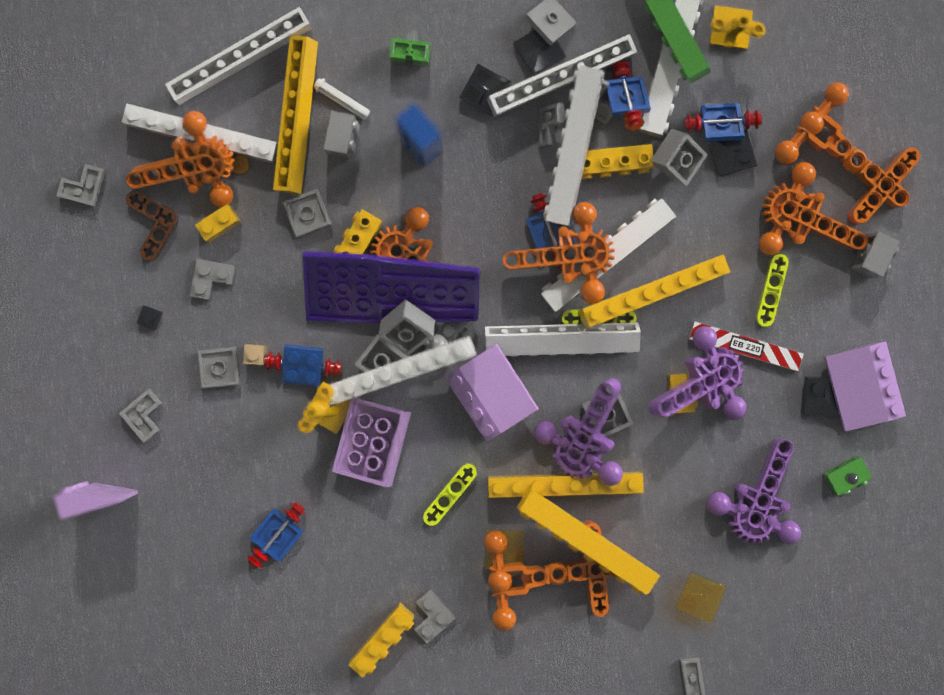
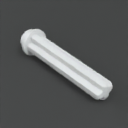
[313,78,370,120]

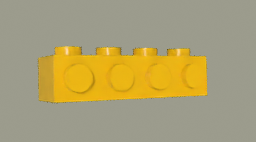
[581,144,654,180]
[333,209,383,254]
[348,603,414,678]

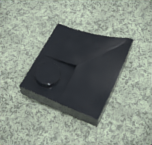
[514,30,566,74]
[459,63,511,117]
[710,129,757,177]
[801,377,840,418]

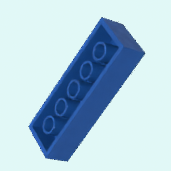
[396,102,443,167]

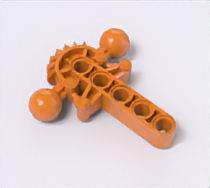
[126,111,235,207]
[759,162,868,256]
[502,202,615,304]
[370,207,433,262]

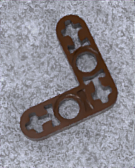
[126,191,178,261]

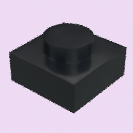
[137,305,163,330]

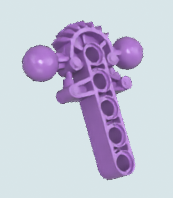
[648,326,747,420]
[534,378,623,486]
[707,438,801,545]

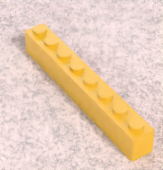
[273,36,318,194]
[578,254,730,329]
[488,472,644,498]
[517,488,660,595]

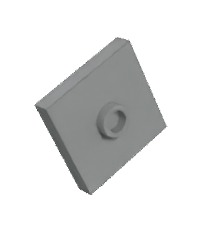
[524,0,577,46]
[282,188,332,238]
[197,347,241,389]

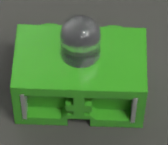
[389,30,431,67]
[823,456,872,496]

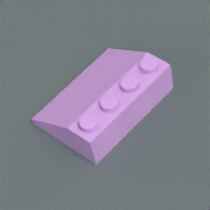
[824,341,906,431]
[445,344,539,442]
[332,398,411,487]
[54,481,138,519]

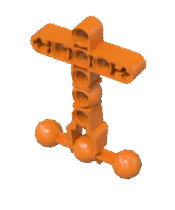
[775,82,920,225]
[484,520,616,631]

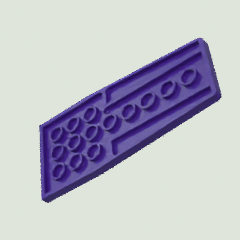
[302,251,480,323]

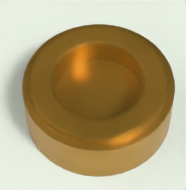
[232,155,250,175]

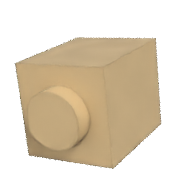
[243,344,267,365]

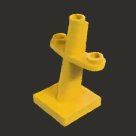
[709,5,765,50]
[298,382,351,434]

